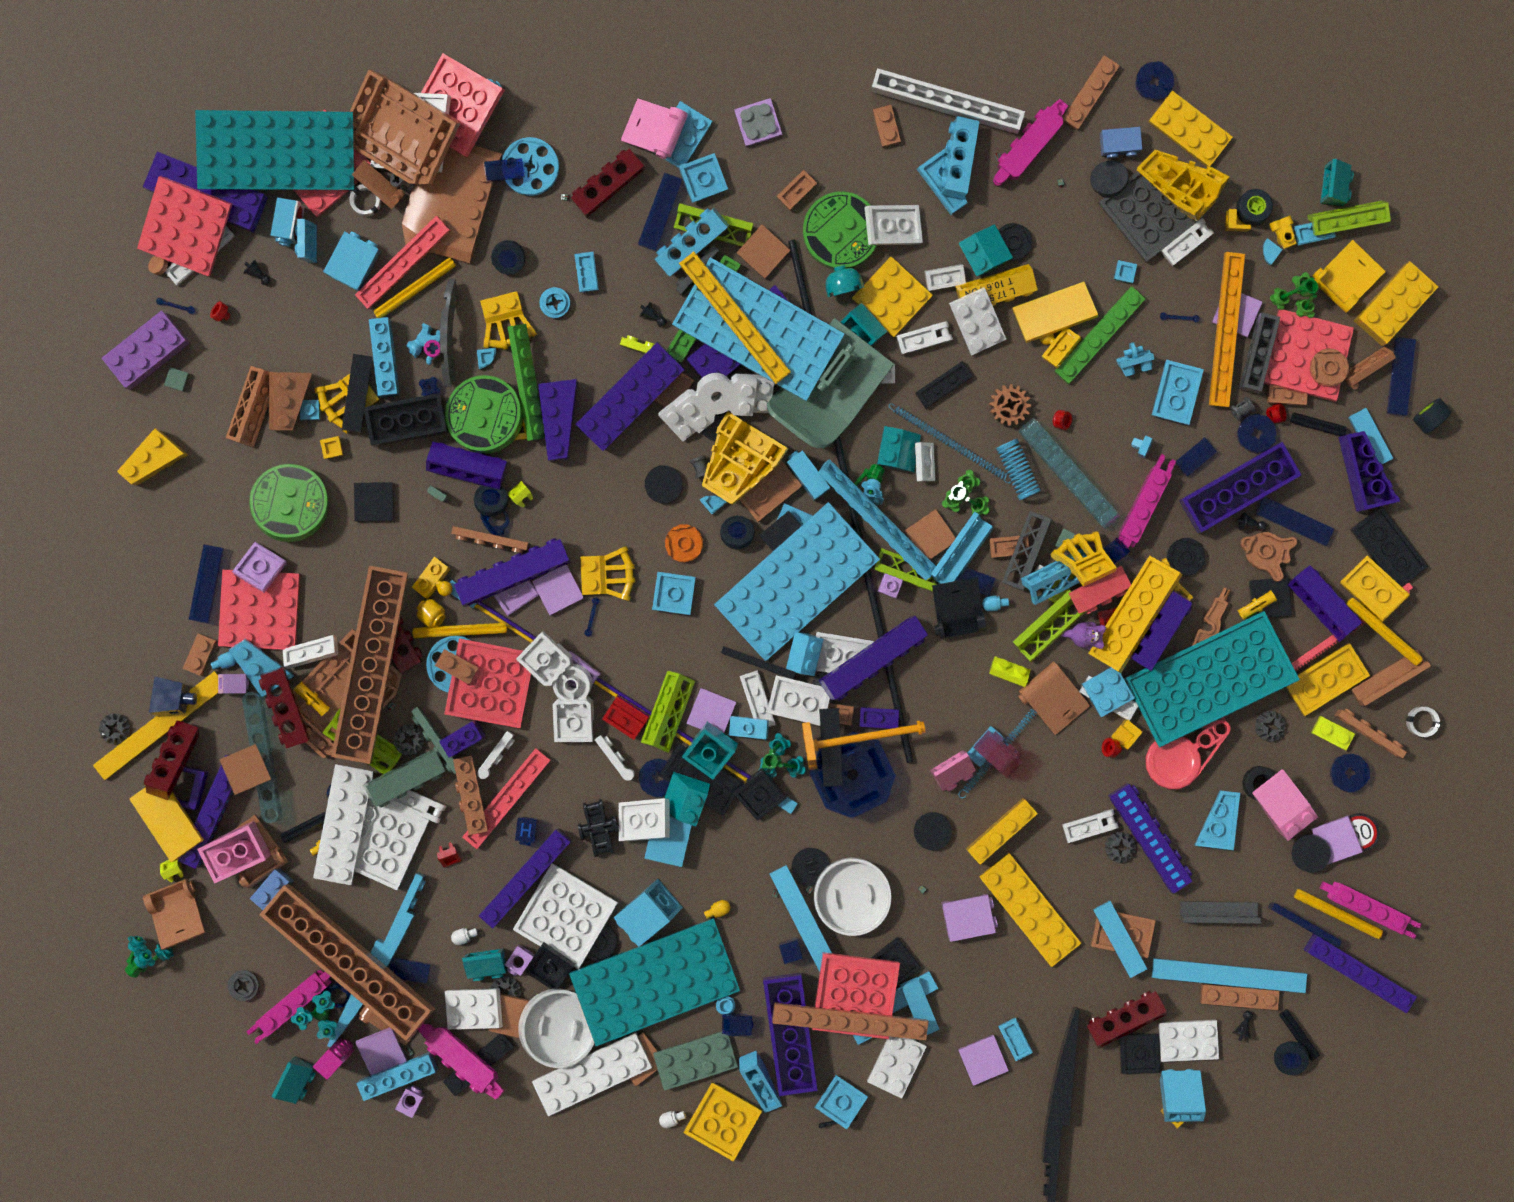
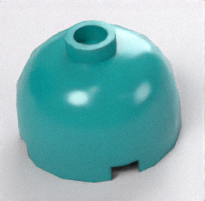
[825,265,865,298]

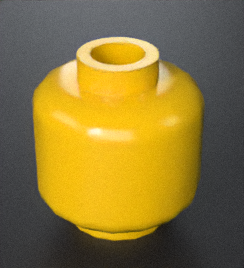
[417,599,446,627]

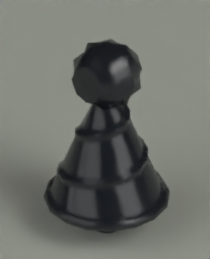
[243,259,271,285]
[639,302,667,327]
[1237,512,1267,531]
[1232,1011,1253,1041]

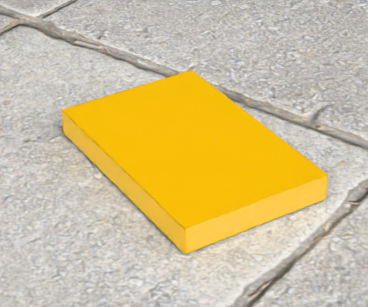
[1340,556,1410,623]

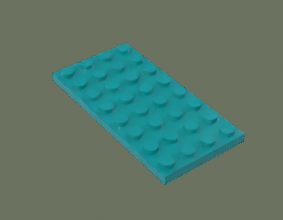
[195,110,354,190]
[1125,611,1300,748]
[569,918,740,1046]

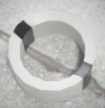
[349,184,382,217]
[1406,707,1440,737]

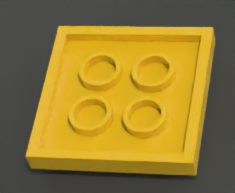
[852,257,933,338]
[683,1081,762,1162]

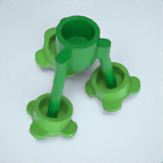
[1270,272,1319,318]
[942,470,990,515]

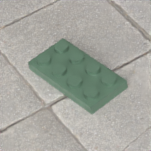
[653,1030,738,1091]

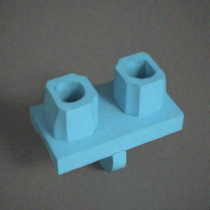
[1116,342,1154,376]

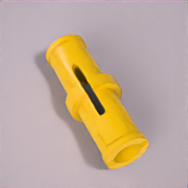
[1237,590,1277,620]
[293,681,330,716]

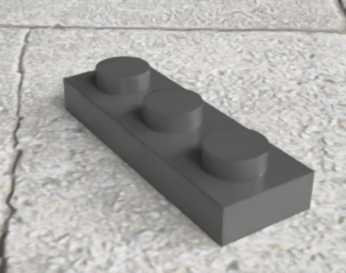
[676,245,719,296]

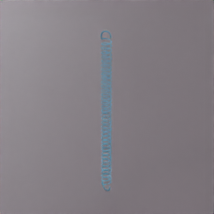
[889,404,1012,483]
[958,709,1036,798]

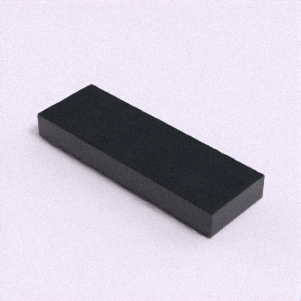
[915,361,973,409]

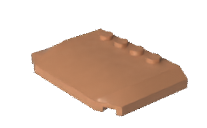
[349,70,460,184]
[402,146,503,264]
[273,628,402,758]

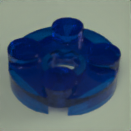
[1135,61,1174,101]
[1237,414,1276,453]
[1330,753,1370,792]
[639,758,669,797]

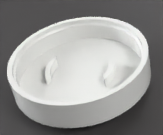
[814,857,891,936]
[518,989,594,1068]

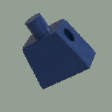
[149,677,197,717]

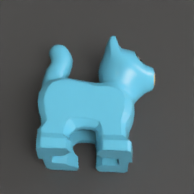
[407,323,440,365]

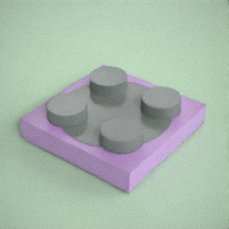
[734,98,782,147]

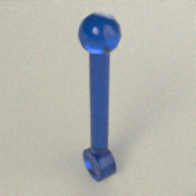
[156,298,195,314]
[1160,312,1200,322]
[584,597,599,637]

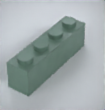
[363,750,445,808]

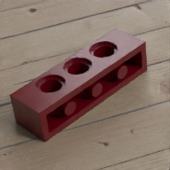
[571,148,645,218]
[392,617,423,673]
[259,666,310,749]
[144,720,199,800]
[1087,991,1167,1049]

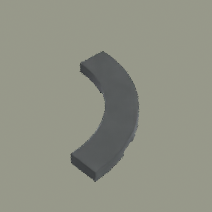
[440,279,459,387]

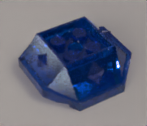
[809,732,896,818]

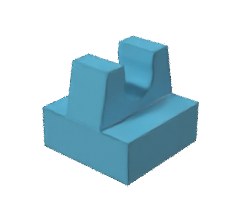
[1131,436,1153,459]

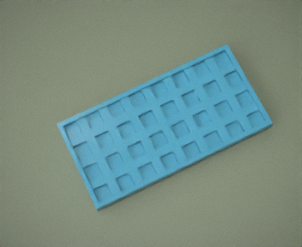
[672,257,844,401]
[714,502,880,661]

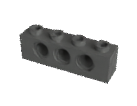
[1239,312,1281,394]

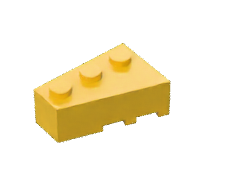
[117,428,188,486]

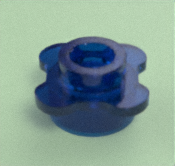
[419,377,440,396]

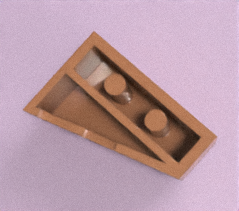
[269,372,312,430]

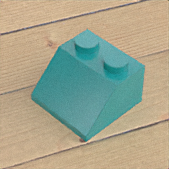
[1320,159,1354,206]
[959,224,1013,277]
[841,303,887,346]
[877,426,921,473]
[682,721,738,780]
[664,772,710,827]
[462,948,507,981]
[271,1056,316,1104]

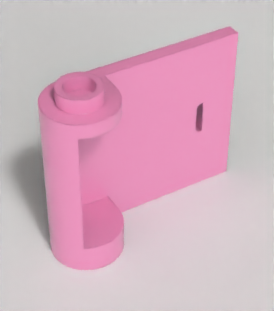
[621,99,688,159]

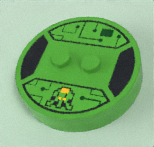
[803,192,876,269]
[445,375,524,454]
[249,464,329,542]

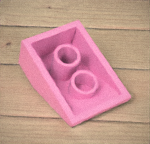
[930,750,976,792]
[1252,769,1318,841]
[197,821,271,884]

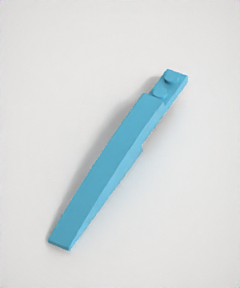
[769,865,872,1045]
[327,872,426,1047]

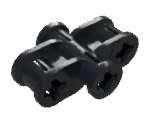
[578,799,619,857]

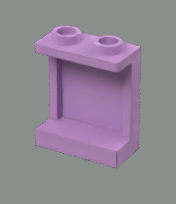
[941,893,998,942]

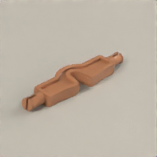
[1191,587,1231,646]

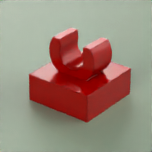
[437,842,462,868]

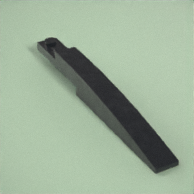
[1041,1007,1079,1202]

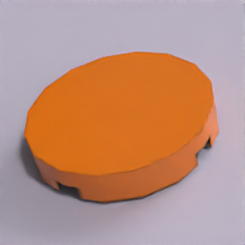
[665,524,703,562]

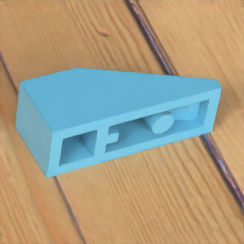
[739,1051,782,1113]

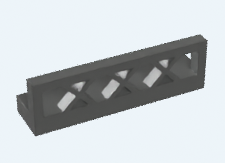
[1002,511,1052,592]
[1180,901,1261,924]

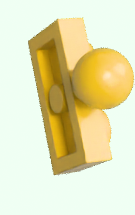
[1039,328,1081,369]
[412,557,453,599]

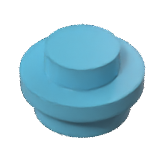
[716,996,735,1015]

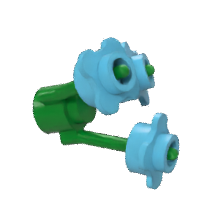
[854,464,885,506]

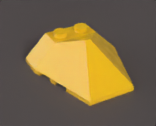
[1137,150,1229,221]
[702,411,788,505]

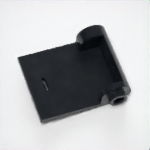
[932,577,986,639]

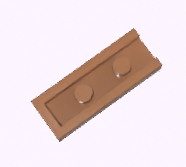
[352,160,404,209]
[1344,347,1396,389]

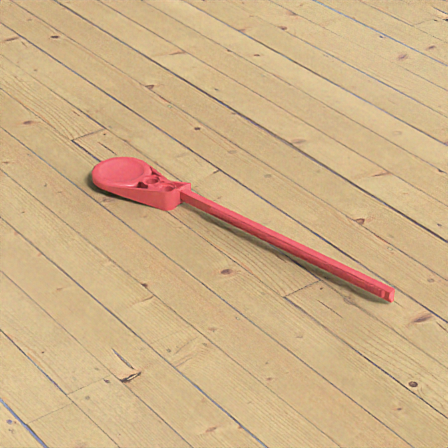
[1145,583,1413,790]

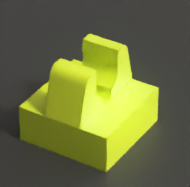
[507,481,533,507]
[160,859,183,882]

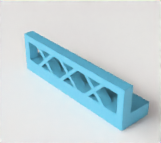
[931,512,994,584]
[1021,548,1087,605]

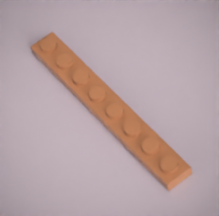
[772,1003,929,1040]

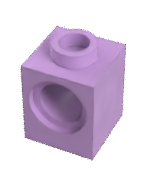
[877,573,903,598]
[218,674,249,693]
[505,944,535,976]
[395,1085,425,1118]

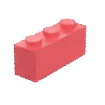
[1069,566,1131,614]

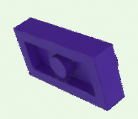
[860,707,900,729]

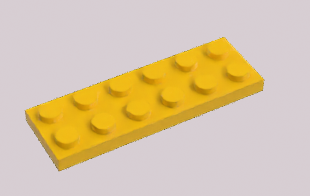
[1088,556,1182,673]
[979,853,1081,967]

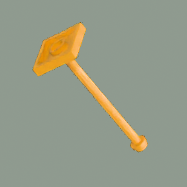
[802,721,926,770]

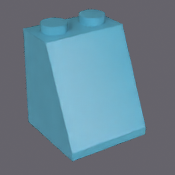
[614,879,683,947]

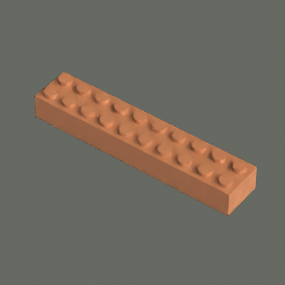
[331,566,409,764]
[260,884,435,1041]

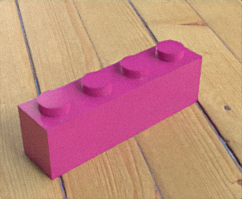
[313,1038,355,1080]

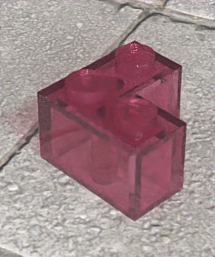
[973,730,1023,779]

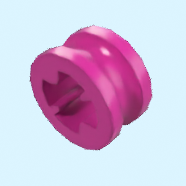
[424,340,441,358]

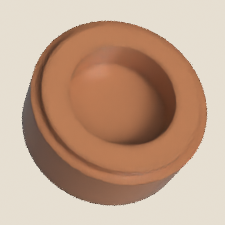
[148,256,168,275]

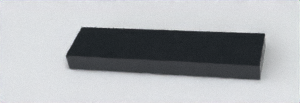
[342,354,373,433]
[721,646,796,679]
[819,708,843,787]

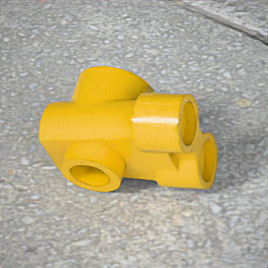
[1269,215,1297,249]

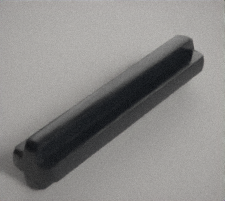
[1290,413,1347,436]
[280,811,326,843]
[1279,1009,1320,1060]

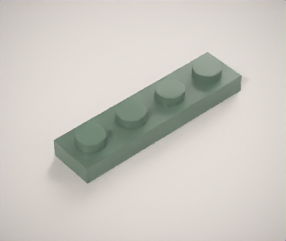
[411,706,456,774]

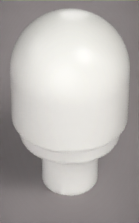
[451,928,478,945]
[659,1111,686,1128]

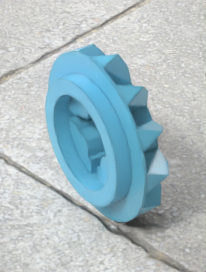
[539,287,570,318]

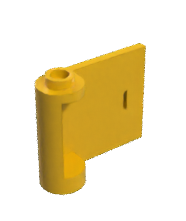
[1312,240,1386,313]

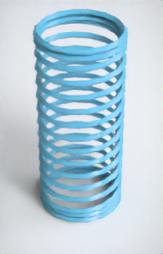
[996,439,1041,500]

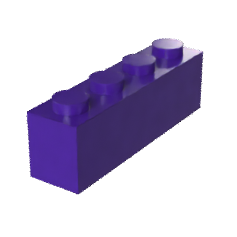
[426,442,507,490]
[1288,565,1362,642]

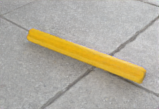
[374,258,456,318]
[1346,598,1423,665]
[412,623,507,638]
[1294,889,1383,939]

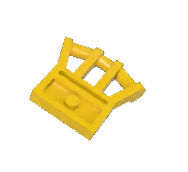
[480,291,537,350]
[314,374,380,434]
[1051,531,1117,587]
[580,546,635,601]

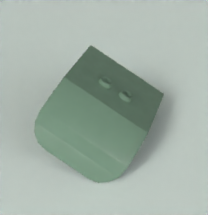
[767,318,894,448]

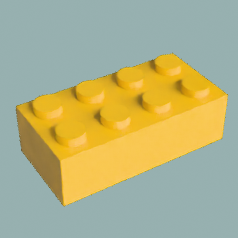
[1354,261,1438,346]

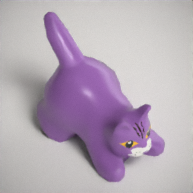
[1055,622,1106,650]

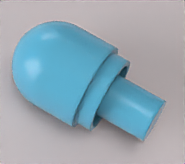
[982,595,1009,611]
[211,651,237,670]

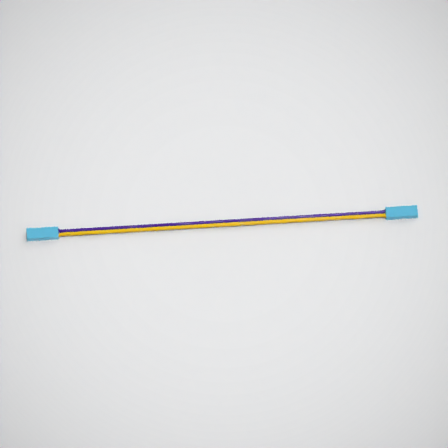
[450,580,798,814]

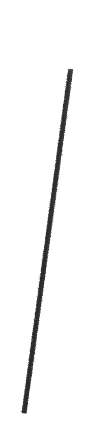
[788,239,914,763]

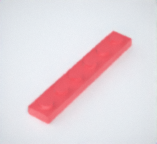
[355,216,451,309]
[462,748,551,849]

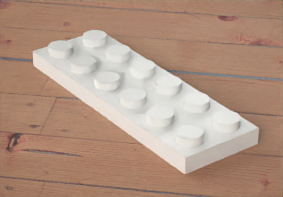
[313,764,374,885]
[532,1032,653,1116]

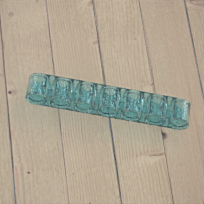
[1018,418,1120,529]
[242,692,282,823]

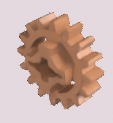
[989,384,1031,426]

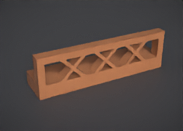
[226,366,269,448]
[1350,650,1431,706]

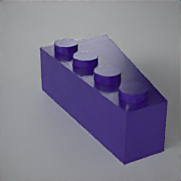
[538,379,578,462]
[1338,431,1400,512]
[1131,590,1192,671]

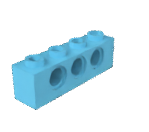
[939,116,980,199]
[655,208,729,277]
[369,317,400,398]
[356,1052,438,1101]

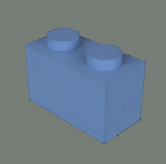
[1100,127,1142,159]
[250,869,294,910]

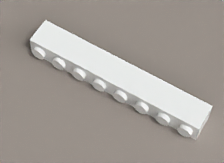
[871,68,1025,134]

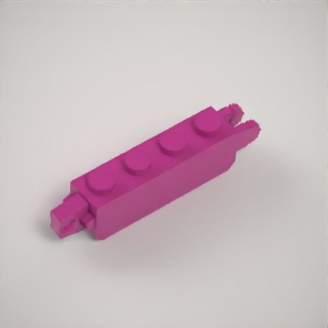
[993,99,1068,186]
[1117,454,1176,554]
[1319,881,1422,939]
[246,969,331,1044]
[418,1023,505,1100]

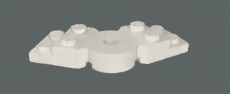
[658,373,774,441]
[516,631,594,742]

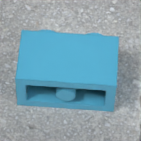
[786,631,824,676]

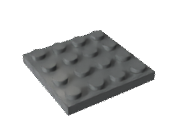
[1098,171,1206,263]

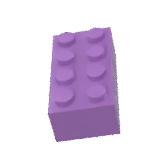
[101,310,190,390]

